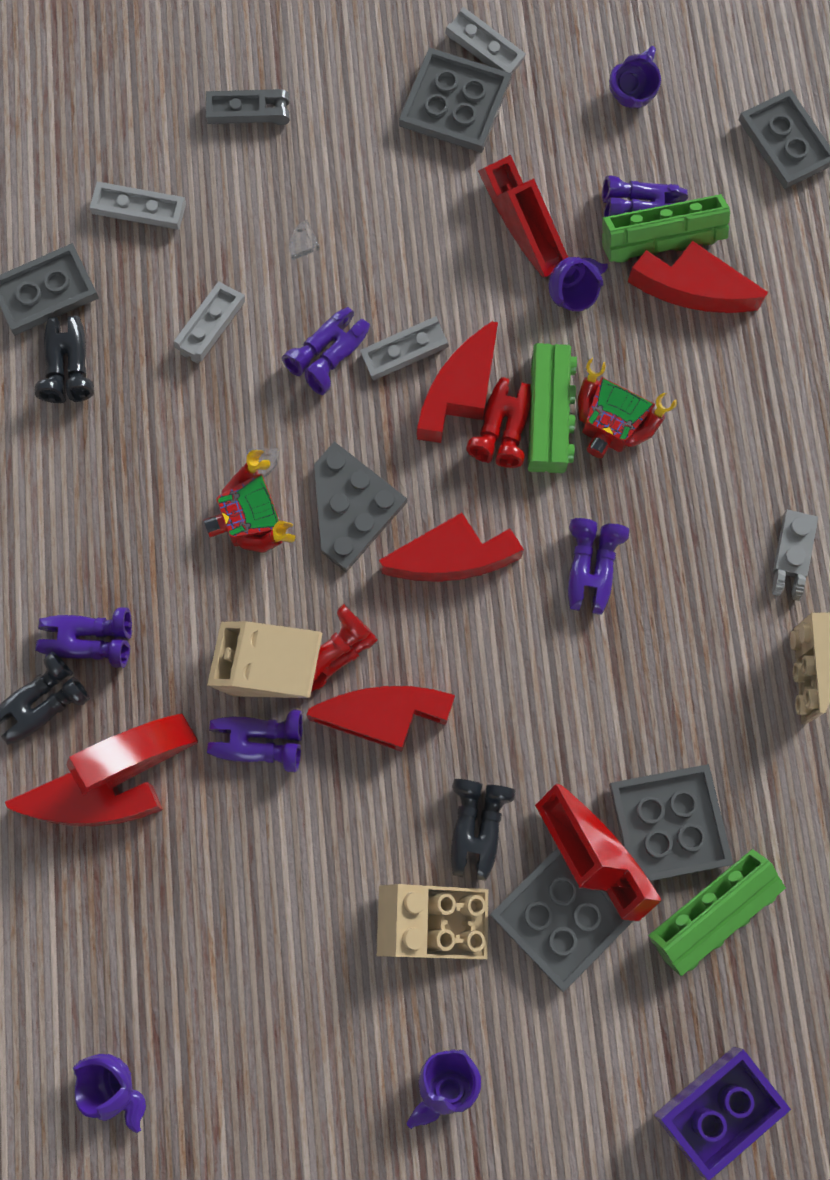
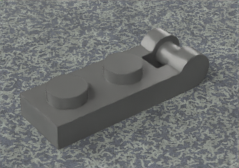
[206,89,290,125]

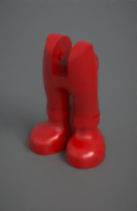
[466,377,532,468]
[311,604,378,693]

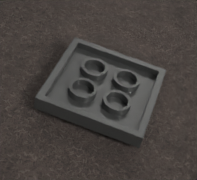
[399,47,512,153]
[609,764,733,881]
[490,847,633,992]

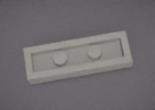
[90,181,186,230]

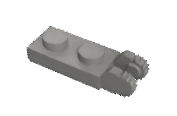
[772,509,818,601]

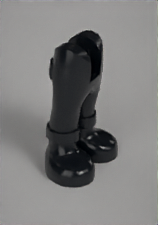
[34,315,94,403]
[0,651,90,745]
[451,779,516,881]

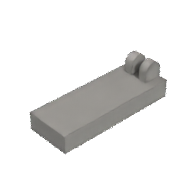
[445,7,526,74]
[174,281,245,363]
[360,316,449,381]

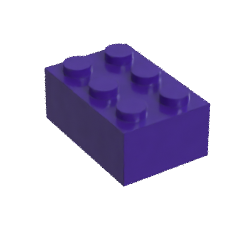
[654,1047,791,1180]

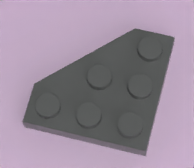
[314,441,407,572]

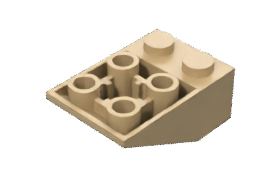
[790,612,830,724]
[207,621,323,698]
[377,884,488,959]

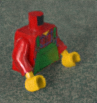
[577,357,677,458]
[204,450,295,553]

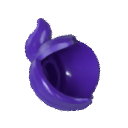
[609,46,661,109]
[548,257,608,311]
[406,1049,481,1129]
[73,1054,146,1133]

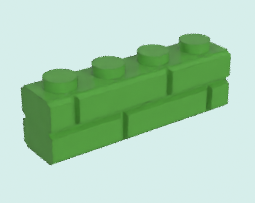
[602,194,731,263]
[528,343,577,473]
[648,849,786,976]

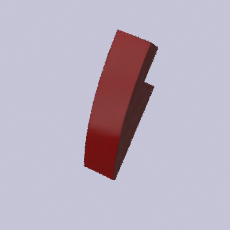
[478,155,568,278]
[627,241,768,313]
[417,321,498,443]
[379,512,524,582]
[307,686,455,752]
[66,713,199,795]
[5,773,163,826]
[535,784,662,921]

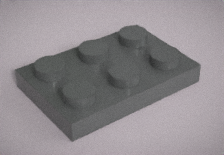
[738,89,830,189]
[0,243,99,336]

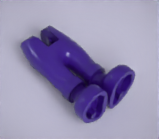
[602,175,688,217]
[282,307,370,395]
[568,518,630,615]
[35,607,132,668]
[207,710,303,772]

